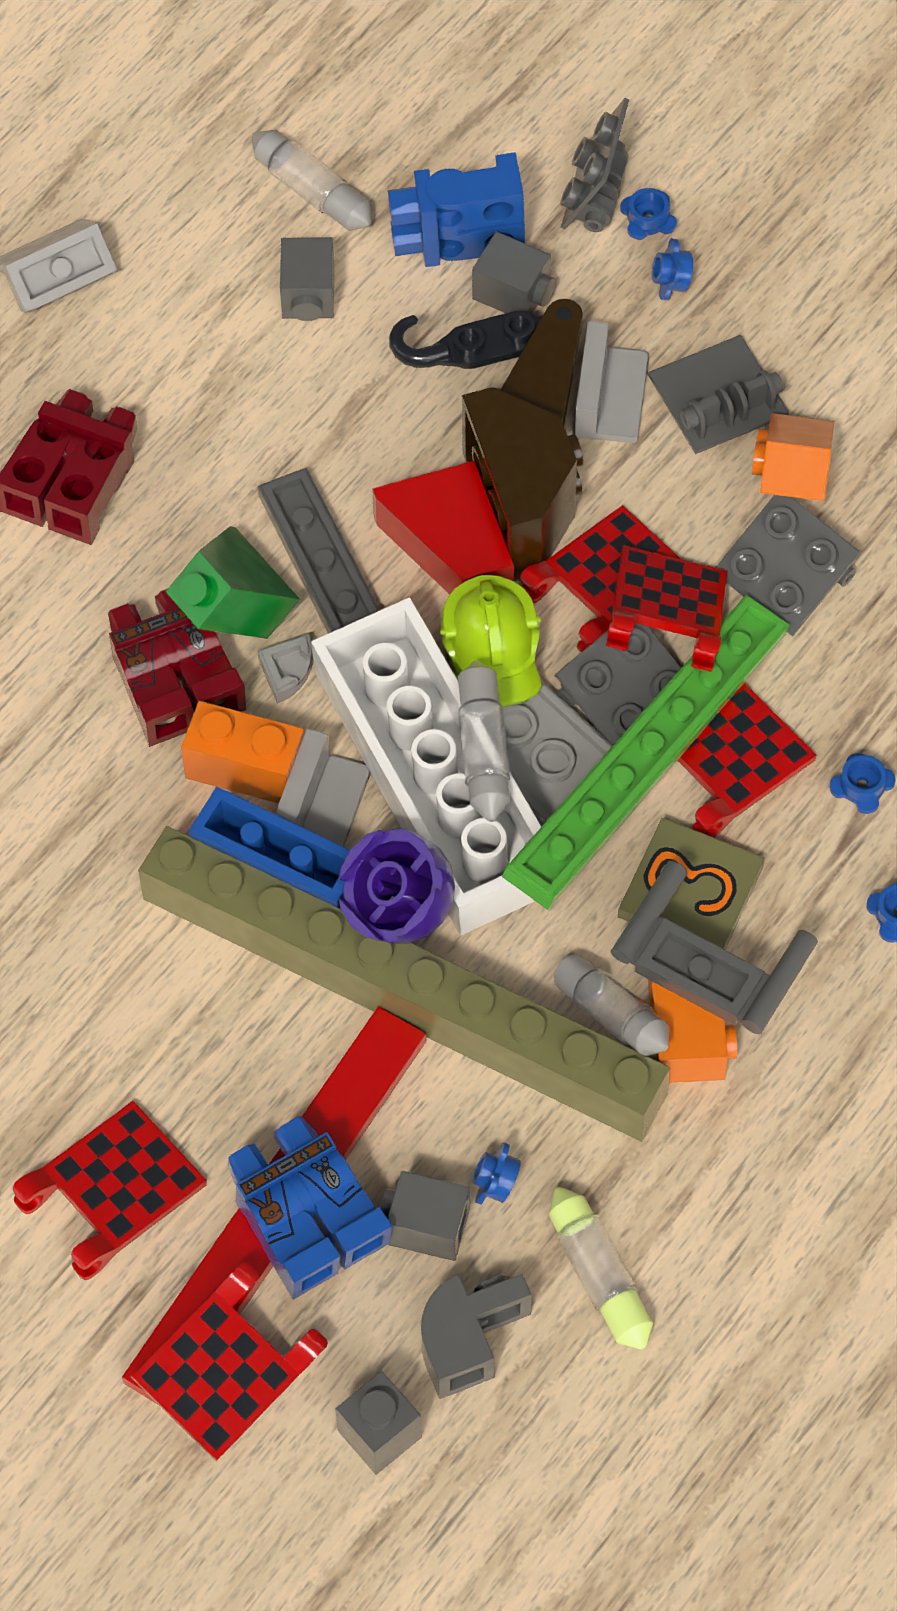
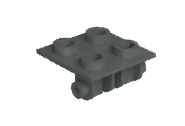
[560,98,629,232]
[648,335,789,454]
[715,495,861,637]
[555,623,681,746]

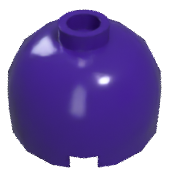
[339,828,455,944]

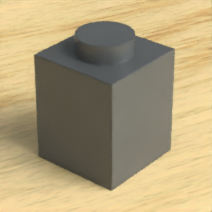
[472,232,555,314]
[280,237,334,321]
[380,1170,470,1261]
[335,1371,422,1475]

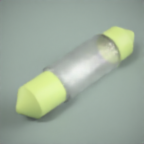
[549,1187,653,1350]

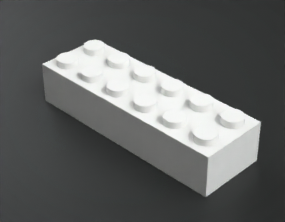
[311,597,541,936]

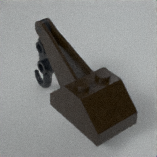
[389,299,583,581]

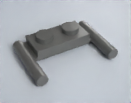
[611,861,818,1034]

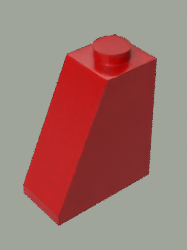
[372,461,514,595]

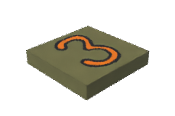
[618,818,765,950]

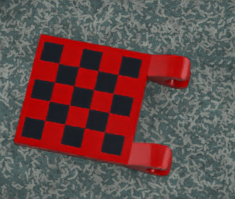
[520,505,681,652]
[605,545,727,672]
[677,683,817,838]
[12,1101,207,1280]
[131,1262,328,1461]

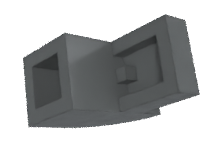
[421,1274,532,1399]

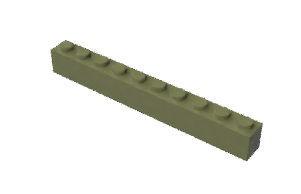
[138,825,670,1142]

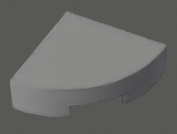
[258,633,312,704]

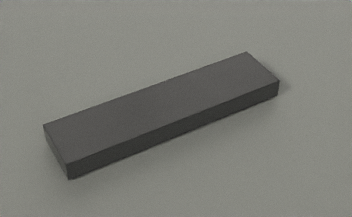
[258,468,380,634]

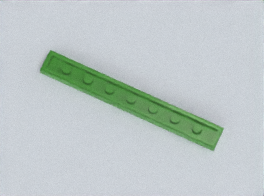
[502,594,790,910]

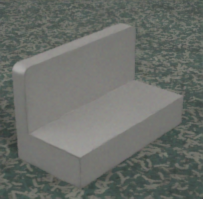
[0,219,117,313]
[575,321,648,443]
[275,729,370,847]

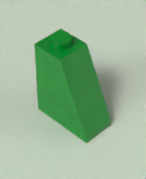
[166,526,300,639]

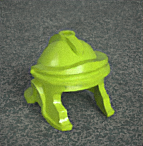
[440,575,542,708]

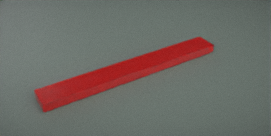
[122,1006,427,1404]

